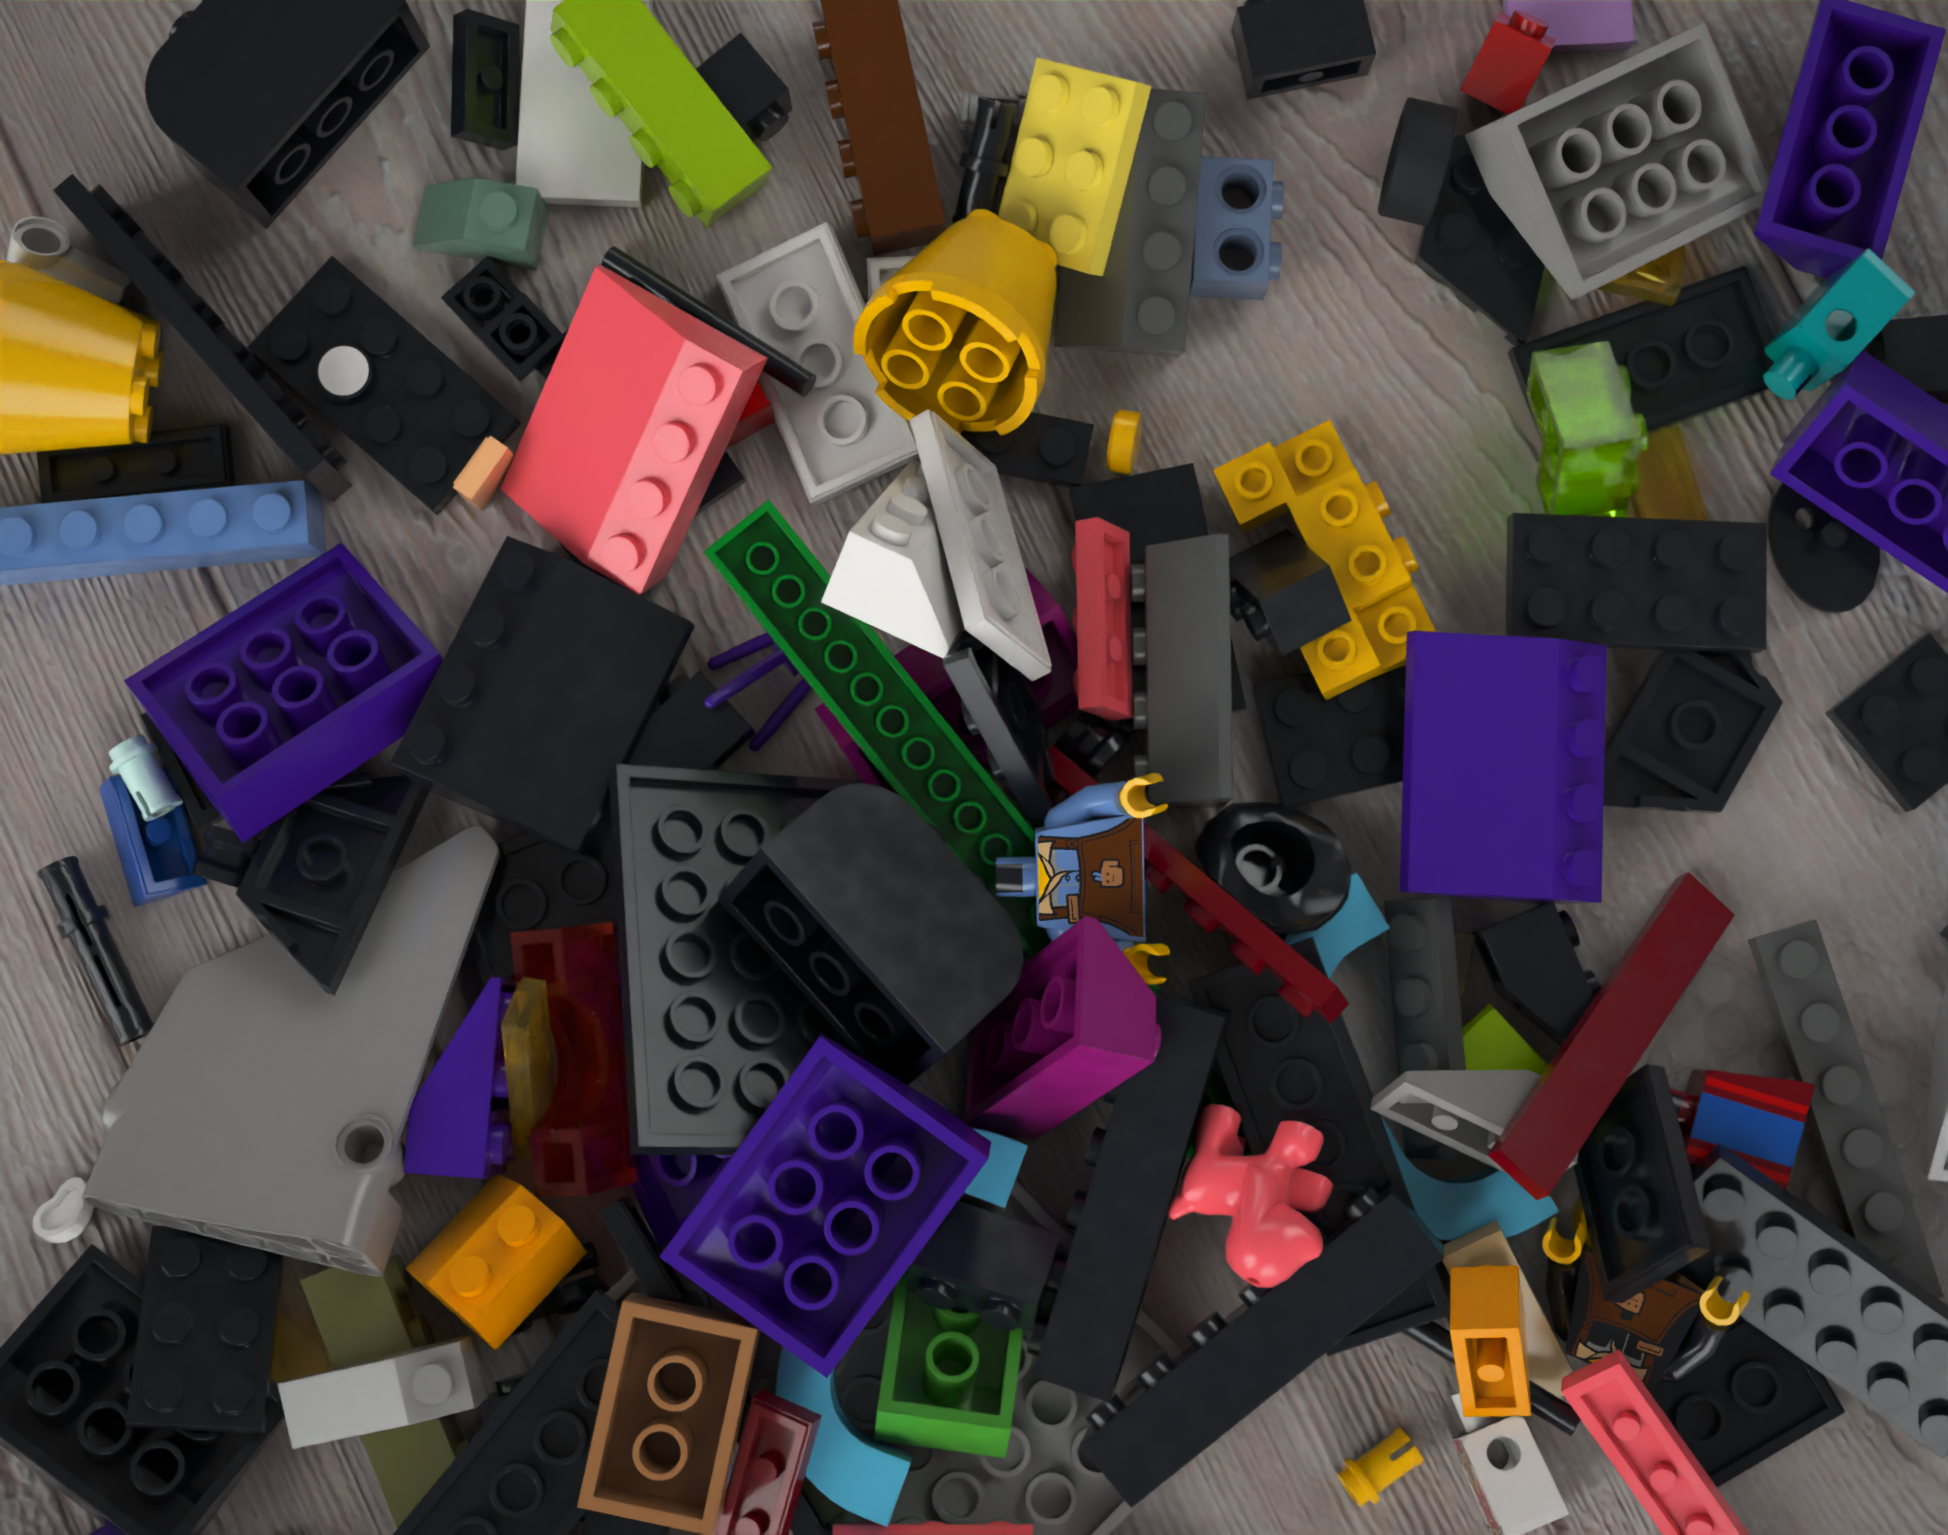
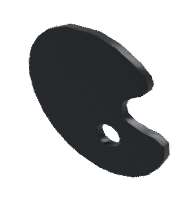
[1768,483,1880,614]

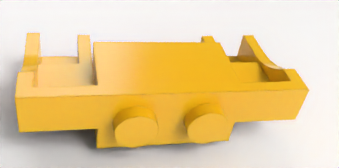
[1213,419,1437,700]

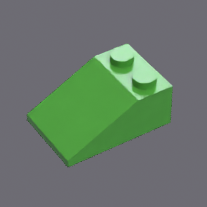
[874,1269,1023,1458]

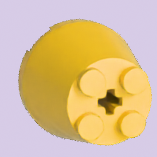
[853,209,1058,436]
[0,260,164,455]

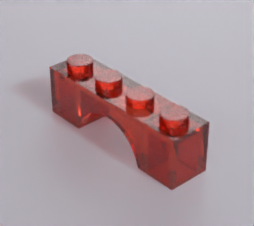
[510,922,637,1196]

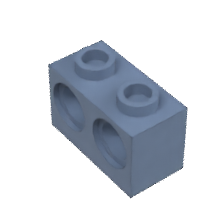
[1189,156,1284,300]

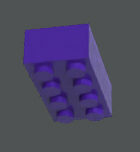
[1769,350,1948,593]

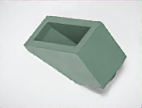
[413,177,549,270]

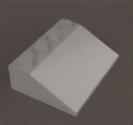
[1465,22,1769,300]

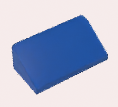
[100,765,207,907]

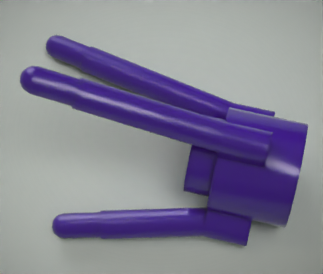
[704,632,812,751]

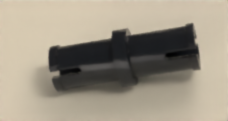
[952,96,1018,223]

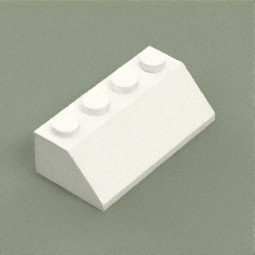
[821,459,965,658]

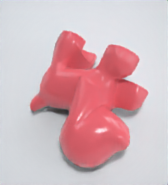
[1167,1104,1334,1288]

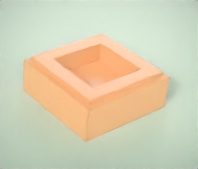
[453,436,514,511]

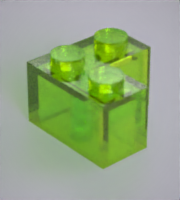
[1526,341,1648,517]

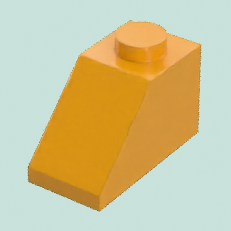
[1450,1265,1531,1417]

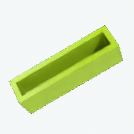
[550,0,773,228]

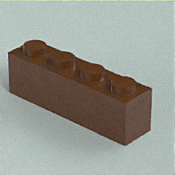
[812,0,946,256]

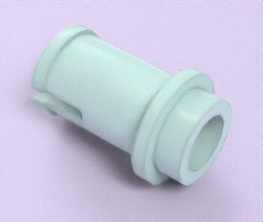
[108,735,183,821]

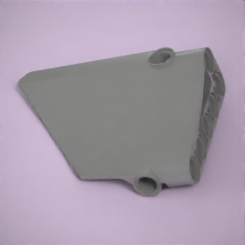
[82,825,500,1277]

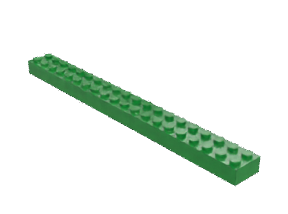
[703,499,1252,1160]

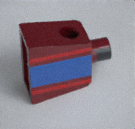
[1670,1069,1815,1190]

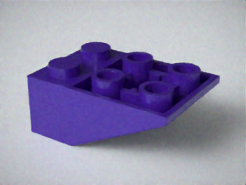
[403,977,531,1179]

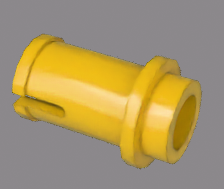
[1337,1427,1424,1507]

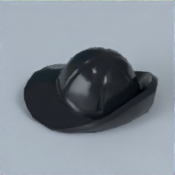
[1194,802,1351,934]

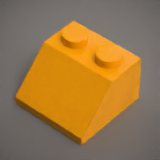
[405,1174,587,1351]

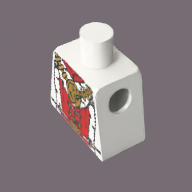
[1451,1392,1569,1535]

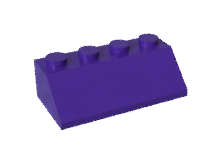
[1753,0,1946,279]

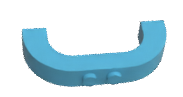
[1280,872,1559,1241]
[776,1127,1028,1527]

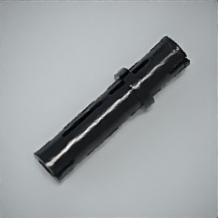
[37,856,155,1046]

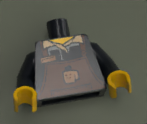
[1542,1217,1750,1389]

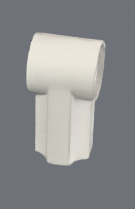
[6,216,137,308]

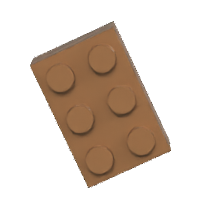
[577,1293,761,1535]

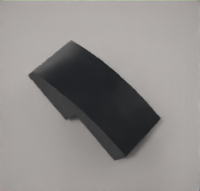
[441,256,565,382]

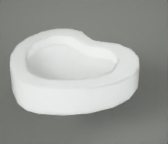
[32,1177,94,1243]

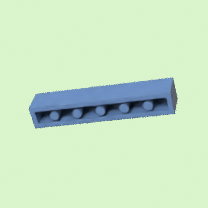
[0,480,326,586]

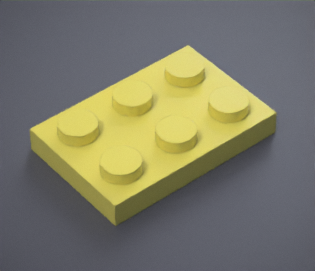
[998,57,1152,276]

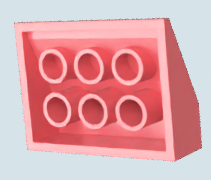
[500,265,768,596]

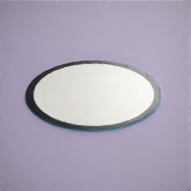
[315,343,372,399]

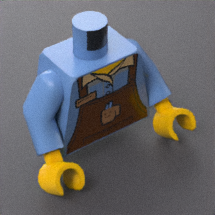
[996,773,1170,984]

